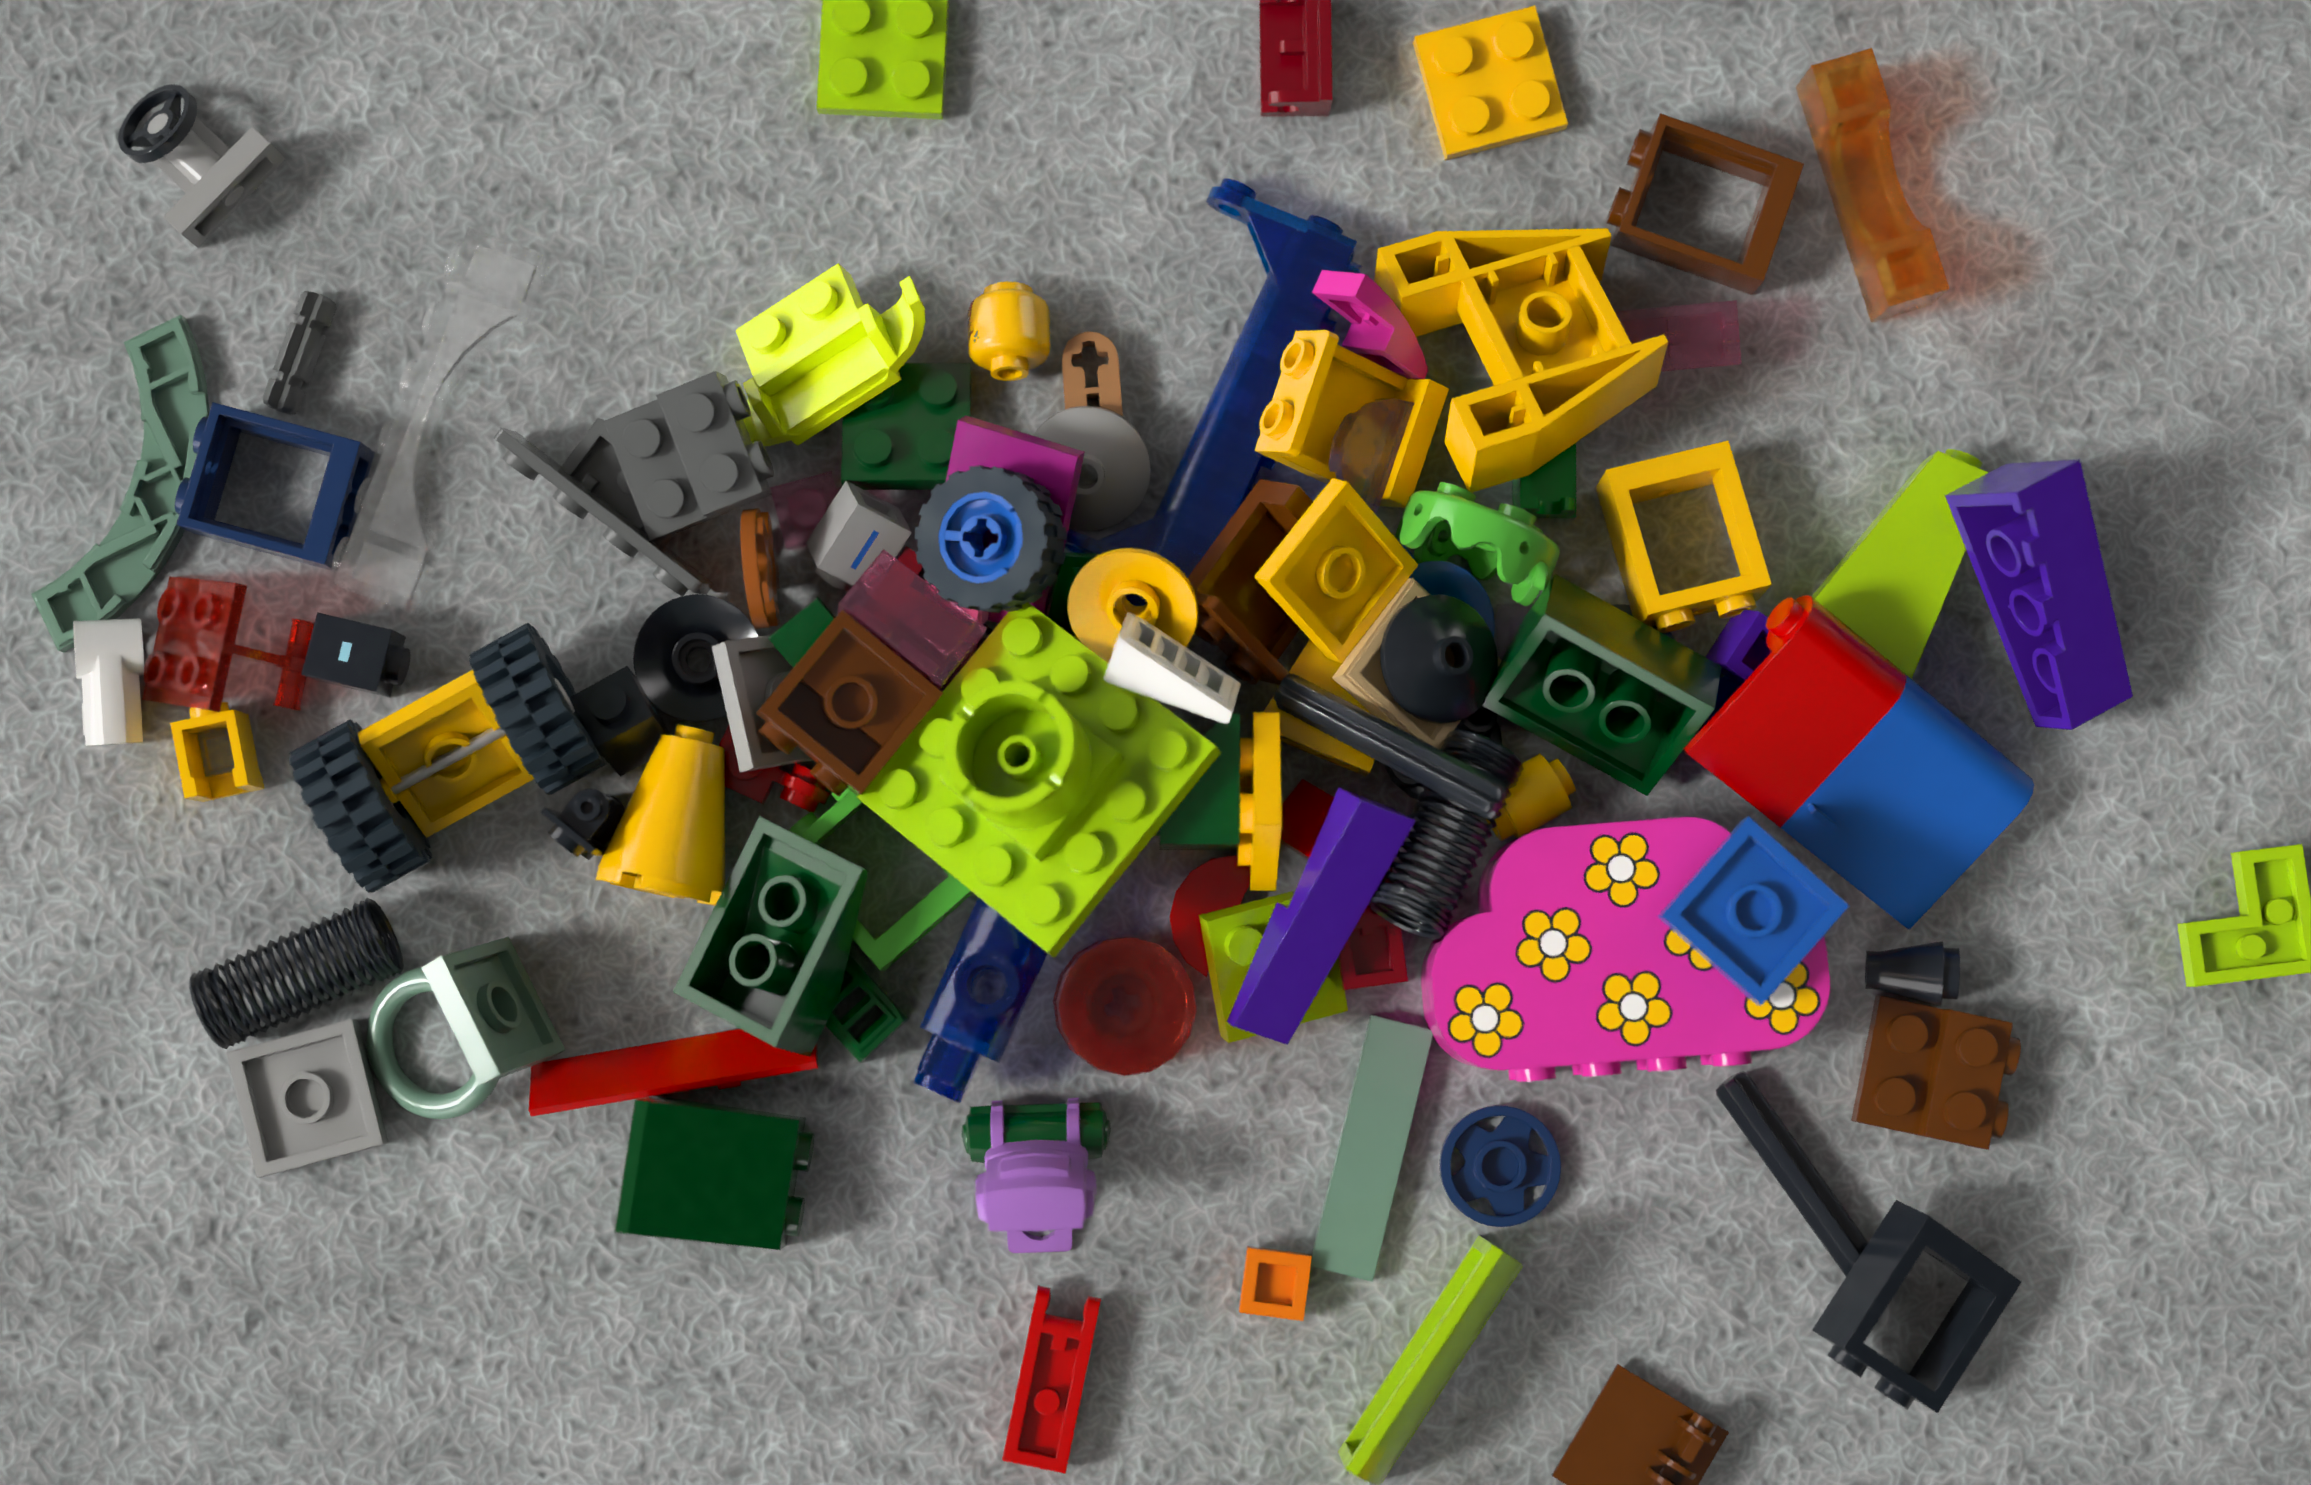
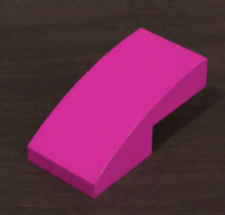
[1312,270,1429,379]

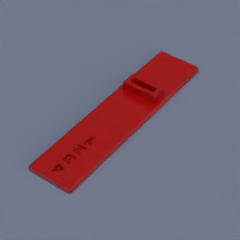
[528,1029,818,1117]

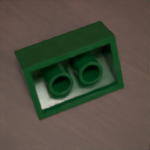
[1482,574,1722,796]

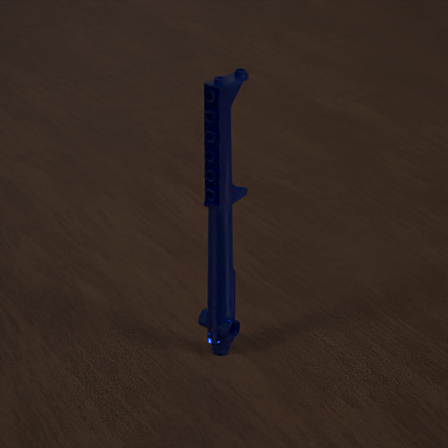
[913,178,1362,1103]

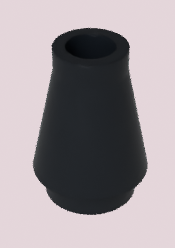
[1865,941,1960,1005]

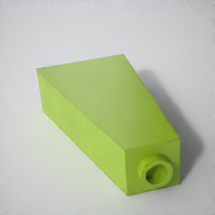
[1811,449,1989,679]

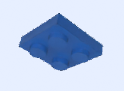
[1657,817,1849,1006]

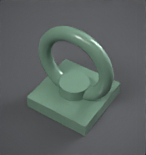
[366,937,565,1119]

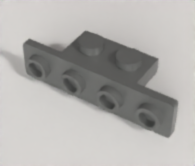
[494,418,714,596]

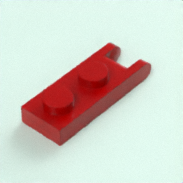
[1002,1285,1101,1474]

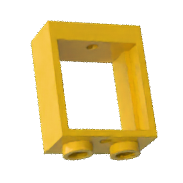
[1595,440,1772,633]

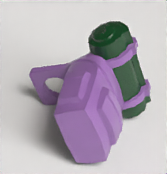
[961,1098,1111,1253]

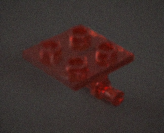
[142,576,314,712]

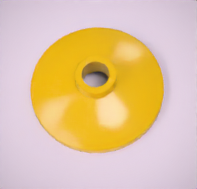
[1068,548,1198,664]

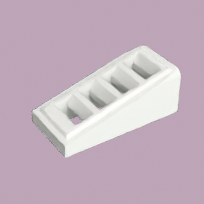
[1103,612,1241,724]

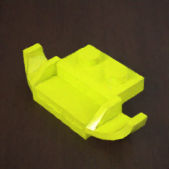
[736,263,926,447]

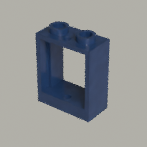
[175,402,375,573]

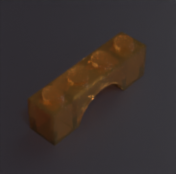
[1796,48,1950,323]

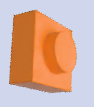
[1239,1246,1312,1321]

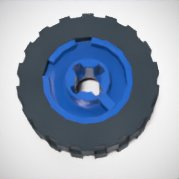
[914,465,1067,613]

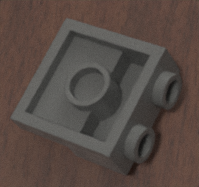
[603,371,774,542]

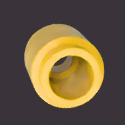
[1485,754,1576,841]

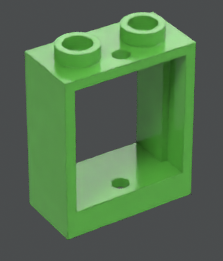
[789,788,973,971]

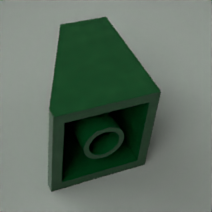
[614,1096,814,1250]

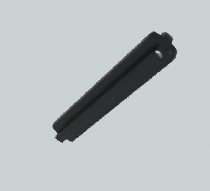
[1274,674,1507,818]
[1716,1071,1868,1277]

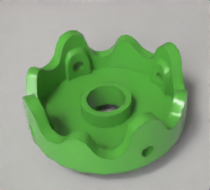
[1395,482,1560,606]

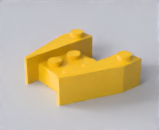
[1374,228,1668,493]

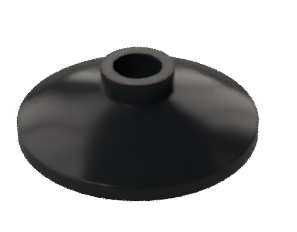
[633,594,758,722]
[1380,594,1498,724]

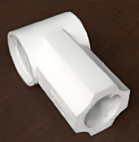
[73,618,144,746]

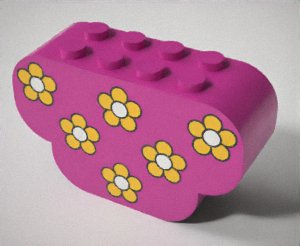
[1421,817,1830,1082]

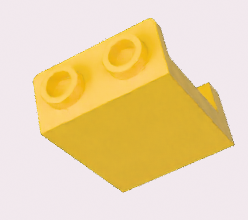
[1254,330,1449,508]

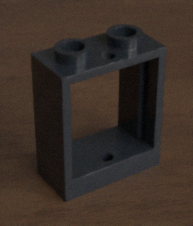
[1812,1200,2022,1414]

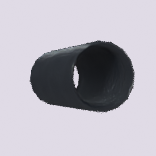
[1369,730,1524,939]
[189,898,404,1049]

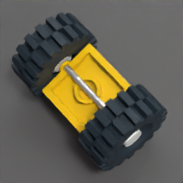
[289,623,608,893]

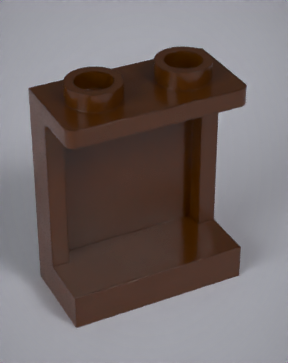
[1187,479,1313,685]

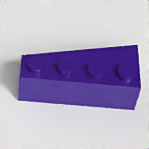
[1945,459,2133,730]

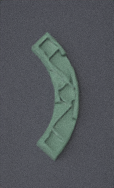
[31,315,210,653]

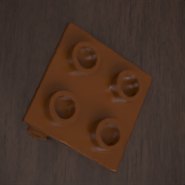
[1551,1364,1729,1485]

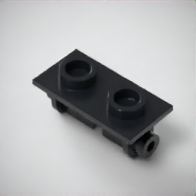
[541,789,625,860]

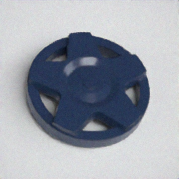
[1439,1105,1561,1227]

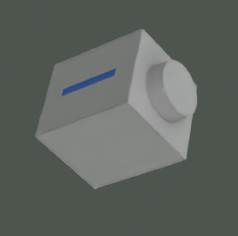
[806,481,912,595]

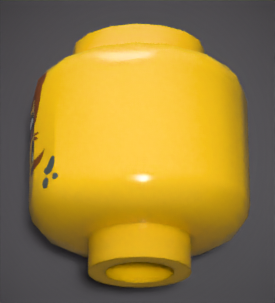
[968,281,1050,381]

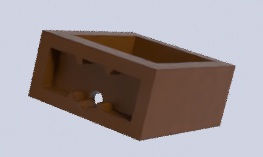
[1606,113,1804,295]

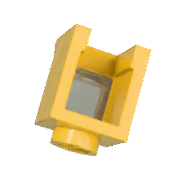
[170,702,265,802]

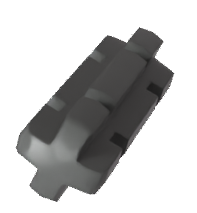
[262,291,336,415]

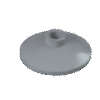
[1033,406,1151,531]

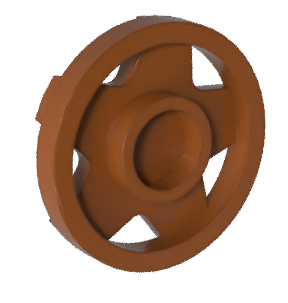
[740,508,780,629]

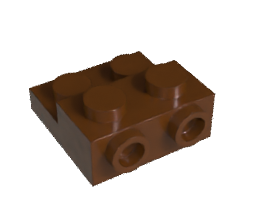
[756,610,943,797]
[1851,996,2021,1150]

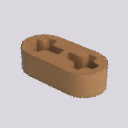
[1062,331,1123,417]

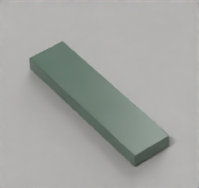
[1311,1015,1433,1282]

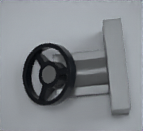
[118,84,286,248]

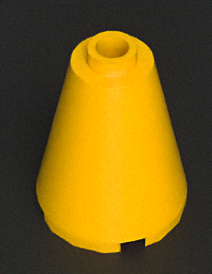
[595,725,725,906]

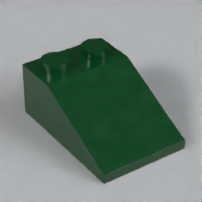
[673,816,869,1057]

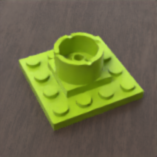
[856,602,1221,958]

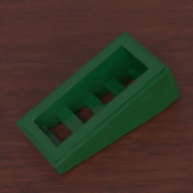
[826,954,910,1063]

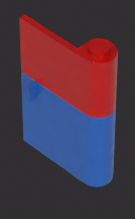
[1684,595,2034,930]

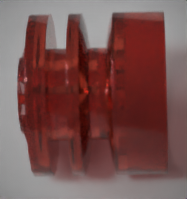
[1052,937,1196,1076]

